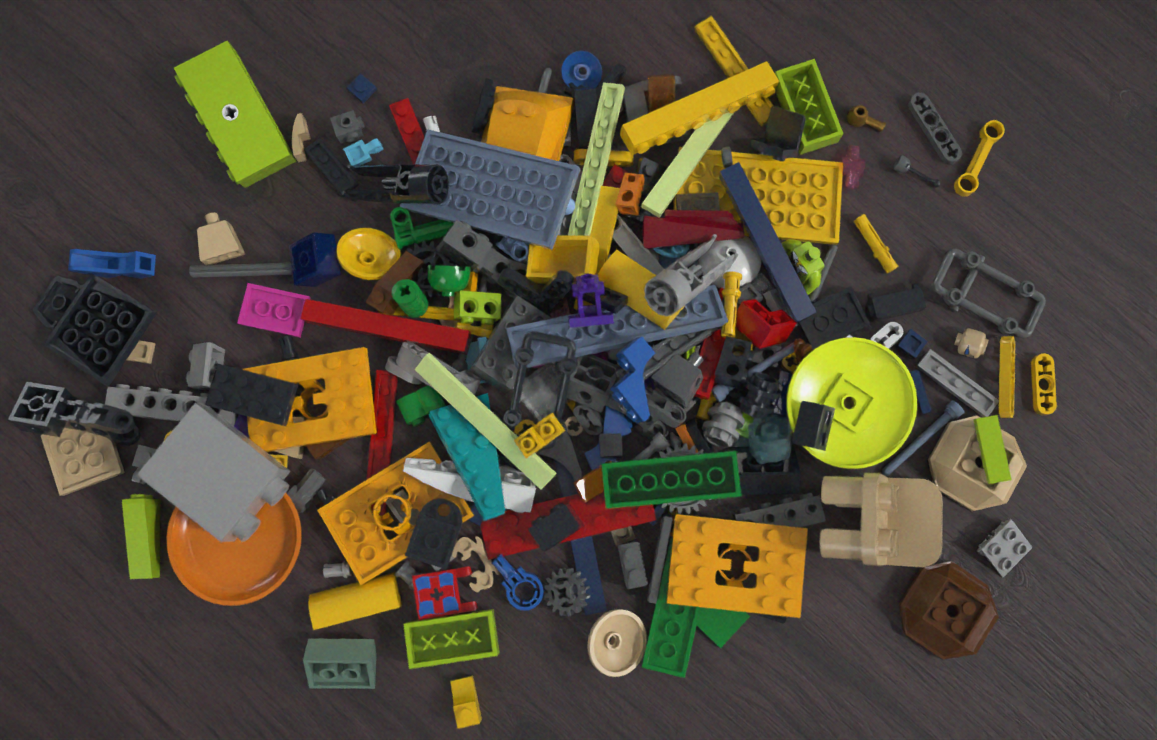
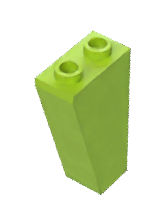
[122,494,161,579]

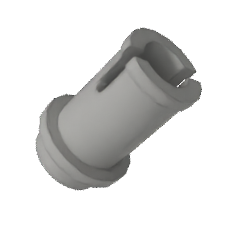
[323,561,353,578]

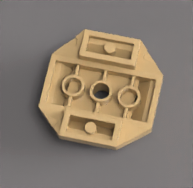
[928,416,1027,511]

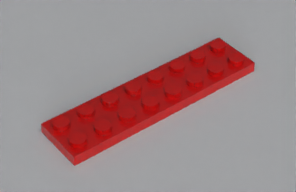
[481,491,657,560]

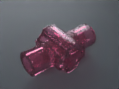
[842,146,865,189]

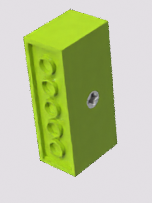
[174,41,296,188]

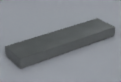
[647,513,672,604]

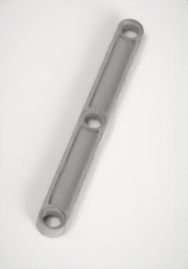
[559,154,664,275]

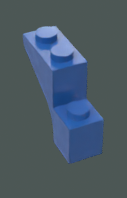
[68,249,156,279]
[610,336,656,423]
[584,406,633,471]

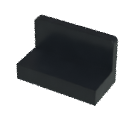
[792,401,835,451]

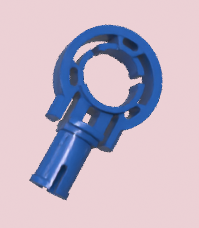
[491,554,543,610]

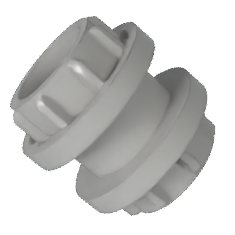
[702,402,745,448]

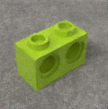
[454,291,501,325]

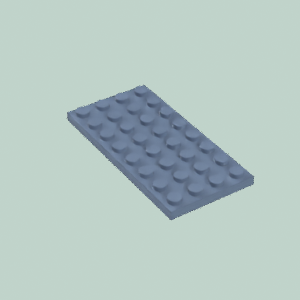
[400,129,580,250]

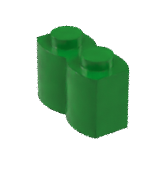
[396,385,447,427]

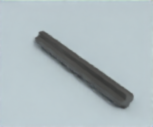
[189,263,294,277]

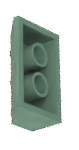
[303,638,377,689]

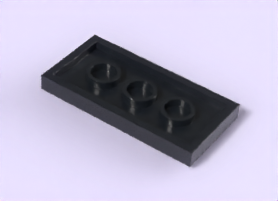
[205,363,298,426]

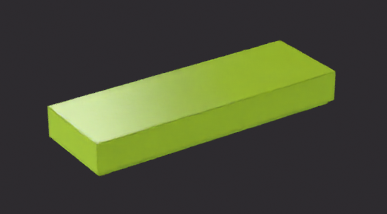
[973,415,1012,484]

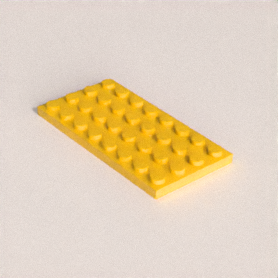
[673,147,843,245]

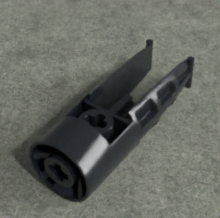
[341,164,449,205]

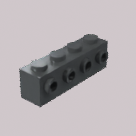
[732,493,826,527]

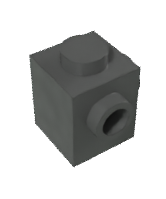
[330,110,365,144]

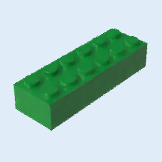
[602,451,741,509]

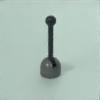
[892,154,941,188]

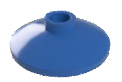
[562,51,602,88]

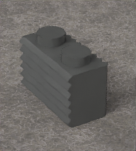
[617,541,648,589]

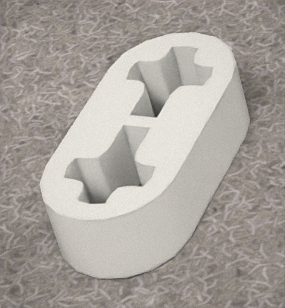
[870,322,903,349]

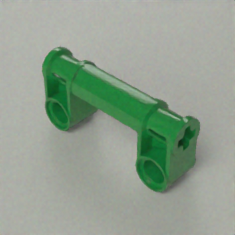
[390,207,454,249]

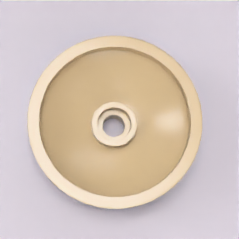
[588,609,647,677]

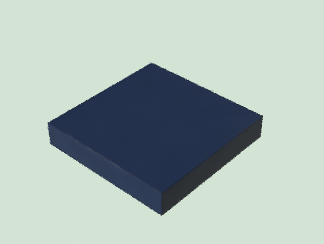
[910,370,931,414]

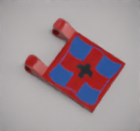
[412,566,477,620]

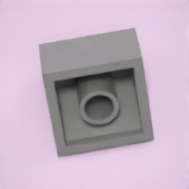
[186,342,225,390]

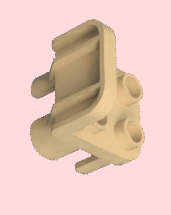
[820,473,943,567]

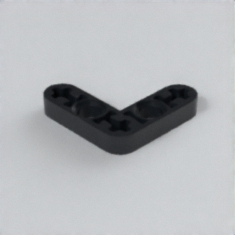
[498,268,575,310]

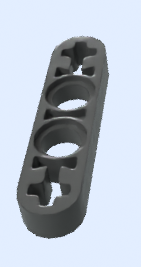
[908,92,962,165]

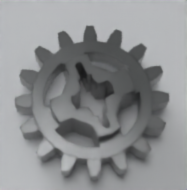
[543,568,590,616]

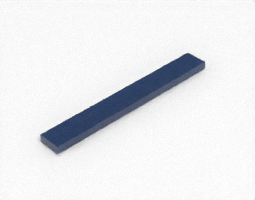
[555,441,607,615]

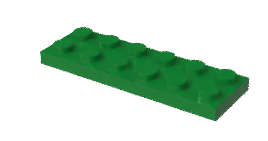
[642,537,701,678]

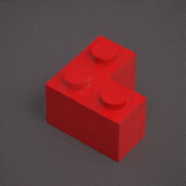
[735,299,797,349]

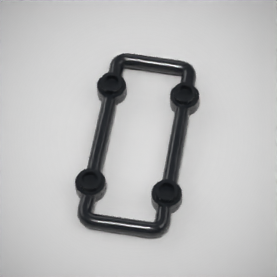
[503,331,578,449]

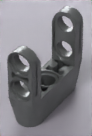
[623,76,691,145]

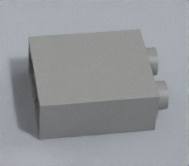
[137,403,290,542]

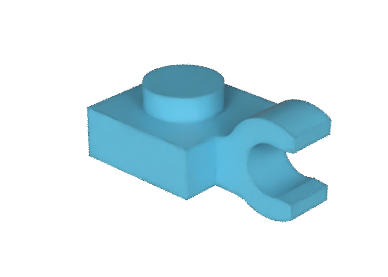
[344,138,384,167]

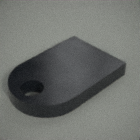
[405,498,463,570]

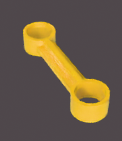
[954,120,1005,196]

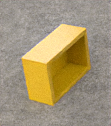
[526,235,600,284]

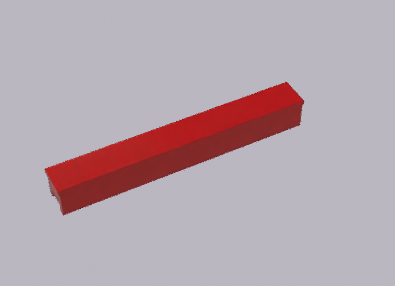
[301,299,472,355]

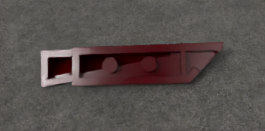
[642,210,745,249]

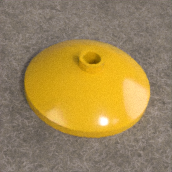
[336,228,401,280]

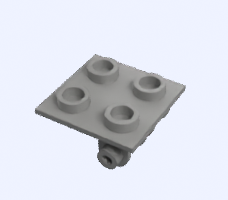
[977,519,1033,577]

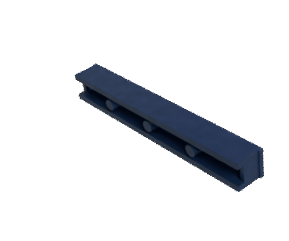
[719,162,817,322]

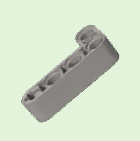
[395,342,482,396]

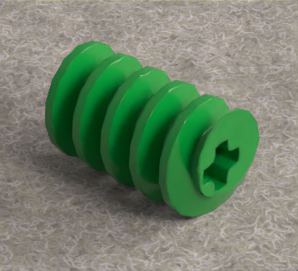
[392,279,428,318]

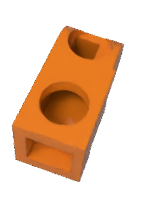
[615,173,644,216]

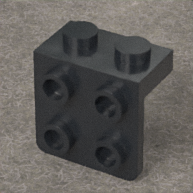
[750,106,806,161]

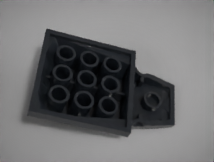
[32,273,157,386]

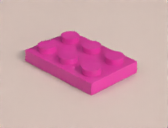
[237,283,311,338]

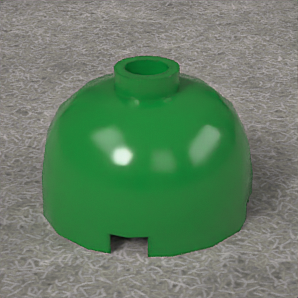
[427,265,471,296]

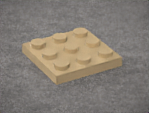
[41,428,125,496]

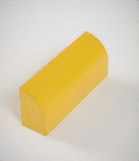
[598,250,685,330]
[309,572,402,630]

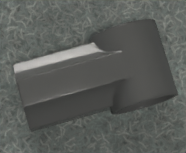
[287,468,327,513]

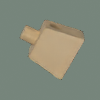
[197,213,245,265]

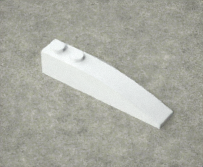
[403,458,536,513]

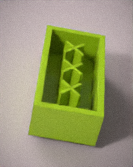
[775,59,843,155]
[404,609,500,669]

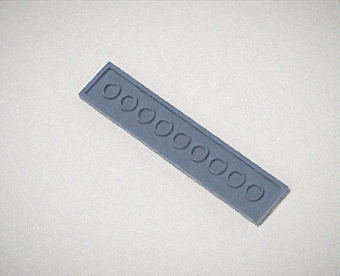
[506,285,728,370]

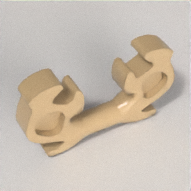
[452,536,500,592]

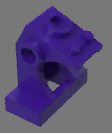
[568,273,614,328]

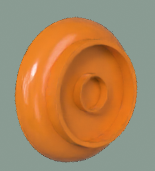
[167,493,302,606]

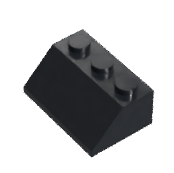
[730,446,801,495]

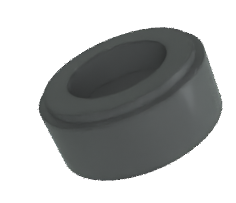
[721,146,733,168]

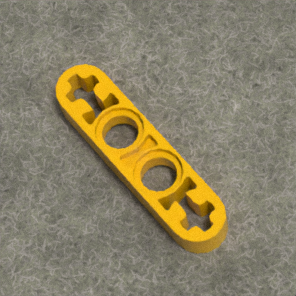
[999,336,1015,418]

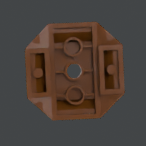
[899,561,999,659]

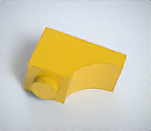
[450,675,482,729]

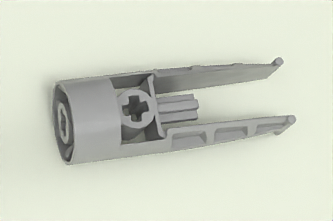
[644,234,738,316]

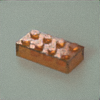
[647,74,675,113]

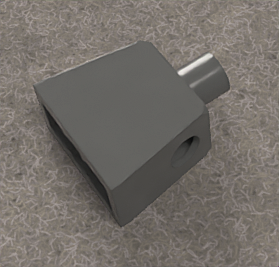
[651,352,703,408]

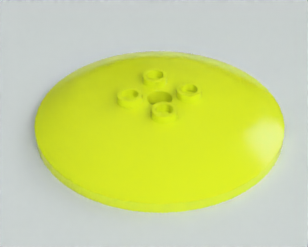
[786,338,917,469]

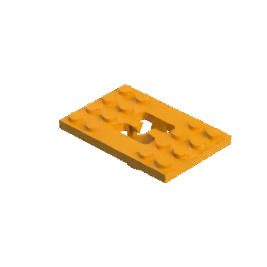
[243,347,377,452]
[318,442,474,585]
[666,514,808,618]

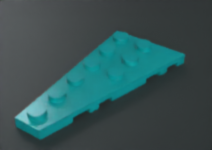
[429,393,505,521]

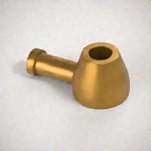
[847,105,886,132]

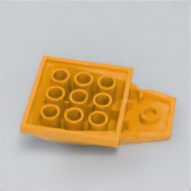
[481,86,575,161]

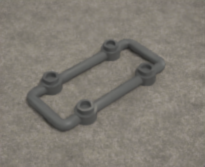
[932,248,1046,338]

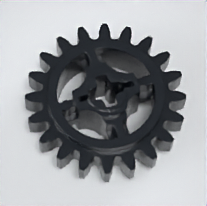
[407,241,456,299]

